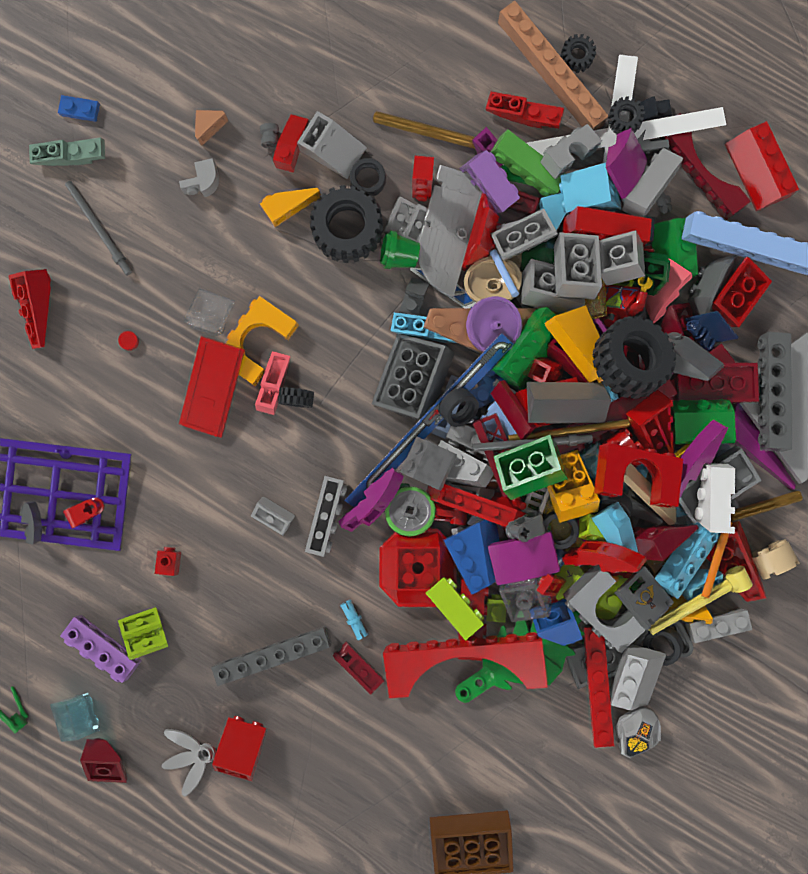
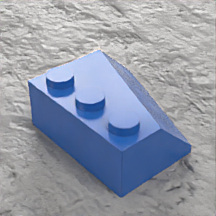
[443,519,500,594]

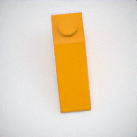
[260,188,321,227]

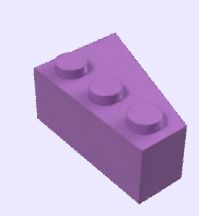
[459,150,520,213]

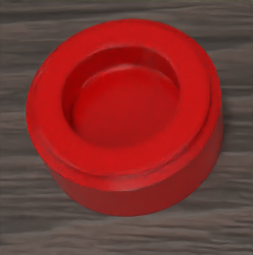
[118,331,139,351]

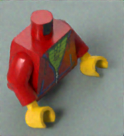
[593,277,653,327]

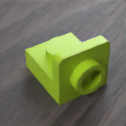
[486,594,508,623]

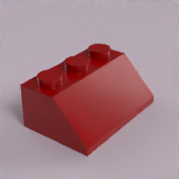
[712,257,772,327]

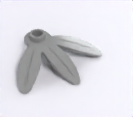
[162,729,216,797]

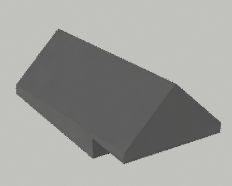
[527,382,611,424]

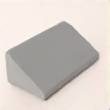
[251,497,295,536]

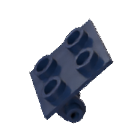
[685,311,739,352]

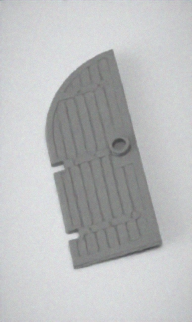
[418,165,482,298]

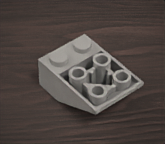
[297,111,367,179]

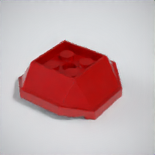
[379,528,457,607]

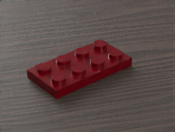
[676,363,759,403]

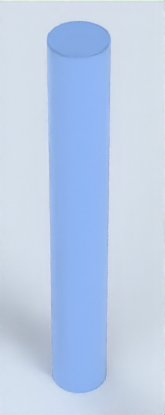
[490,249,519,297]

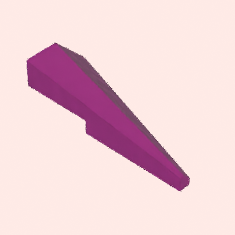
[733,403,796,490]

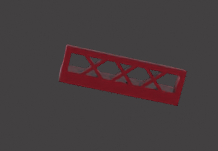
[473,413,511,497]

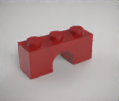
[412,155,434,201]

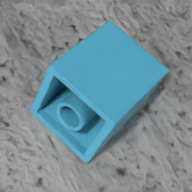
[559,163,622,214]

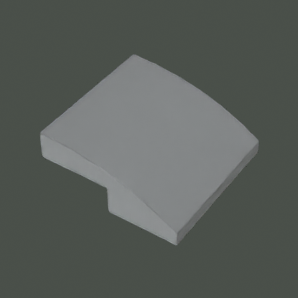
[383,197,430,242]

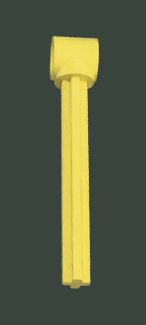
[649,566,753,635]

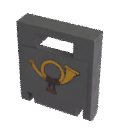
[614,566,674,630]

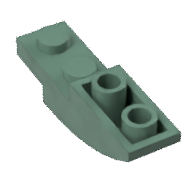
[29,137,105,166]

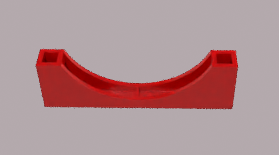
[383,632,548,698]

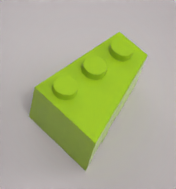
[426,577,484,641]

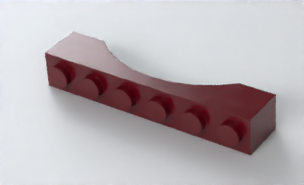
[659,113,751,220]

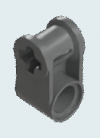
[506,511,546,542]

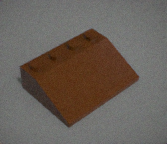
[430,810,514,874]

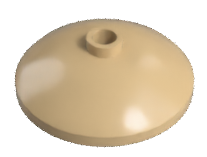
[464,257,522,303]

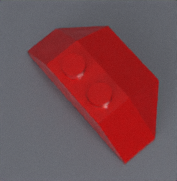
[461,193,501,271]

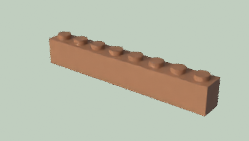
[498,0,608,130]

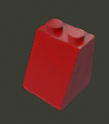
[212,716,267,782]

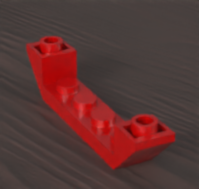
[426,484,526,527]

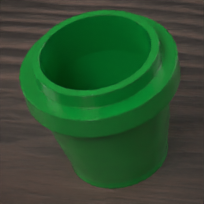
[380,230,420,270]

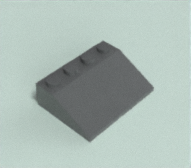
[372,333,455,421]

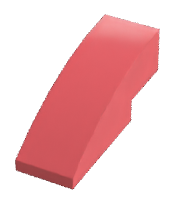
[255,351,290,415]

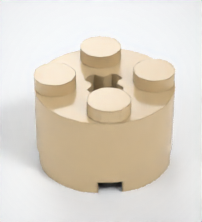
[752,539,800,580]

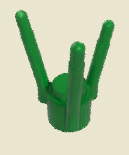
[0,686,29,734]

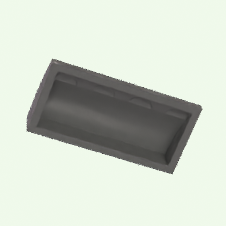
[679,445,762,524]

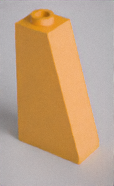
[545,305,603,383]

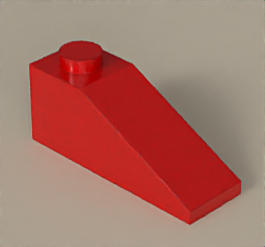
[273,114,309,173]

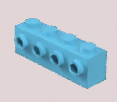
[655,522,721,599]

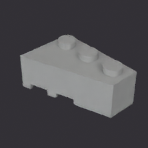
[438,440,494,488]

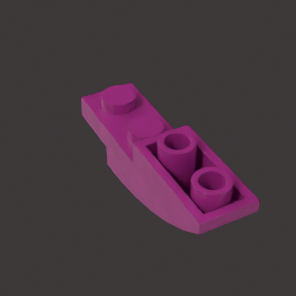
[338,468,404,532]

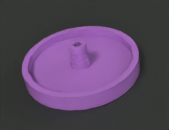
[466,296,522,352]

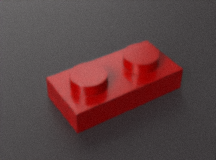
[537,574,566,597]

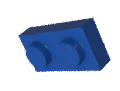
[58,95,100,122]

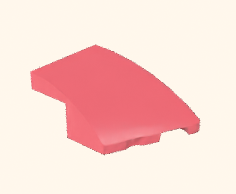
[645,259,693,324]

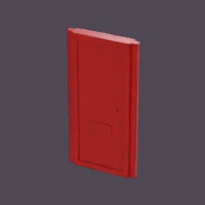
[179,336,245,438]

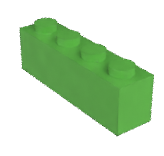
[491,130,566,197]

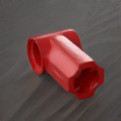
[434,503,468,525]

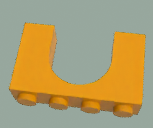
[226,296,299,387]

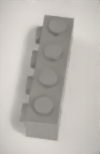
[622,148,683,217]
[445,425,507,462]
[305,476,347,557]

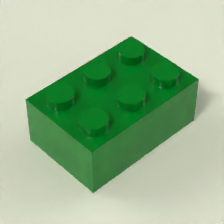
[494,435,568,500]

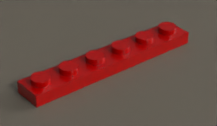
[583,626,614,748]

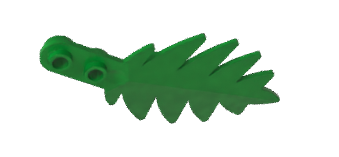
[455,605,585,703]

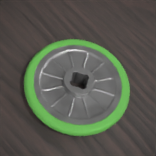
[385,487,436,536]

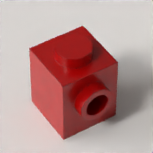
[528,357,562,382]
[154,547,181,576]

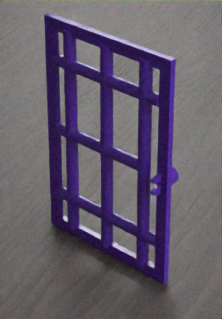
[0,438,132,551]

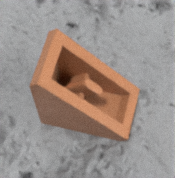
[195,110,229,146]

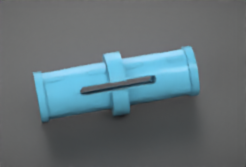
[340,600,368,640]

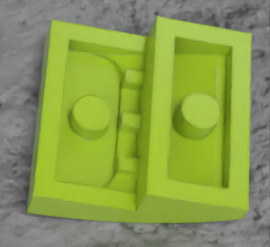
[118,607,168,660]

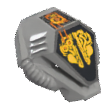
[616,707,661,758]

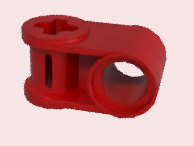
[63,497,105,529]

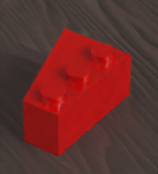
[626,390,673,454]

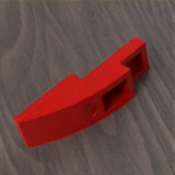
[485,91,564,129]
[562,540,647,573]

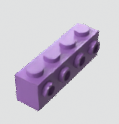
[60,615,142,683]

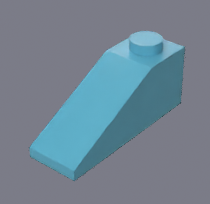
[591,502,638,552]

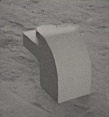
[179,158,219,197]

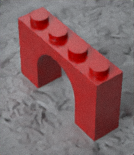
[594,441,683,508]

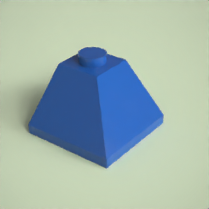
[530,599,583,646]

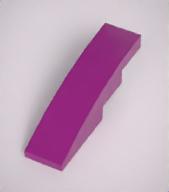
[680,420,728,497]

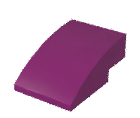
[605,128,647,199]
[488,532,561,585]

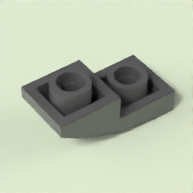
[20,501,42,544]

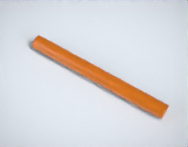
[701,522,732,599]

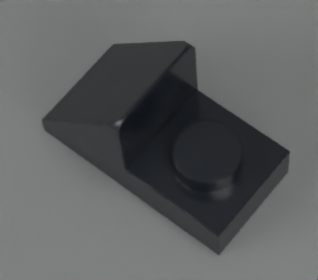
[632,96,672,121]

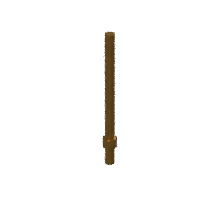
[508,419,630,441]

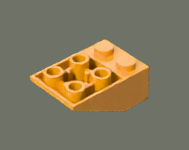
[547,450,600,523]

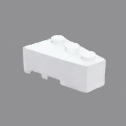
[695,463,735,534]

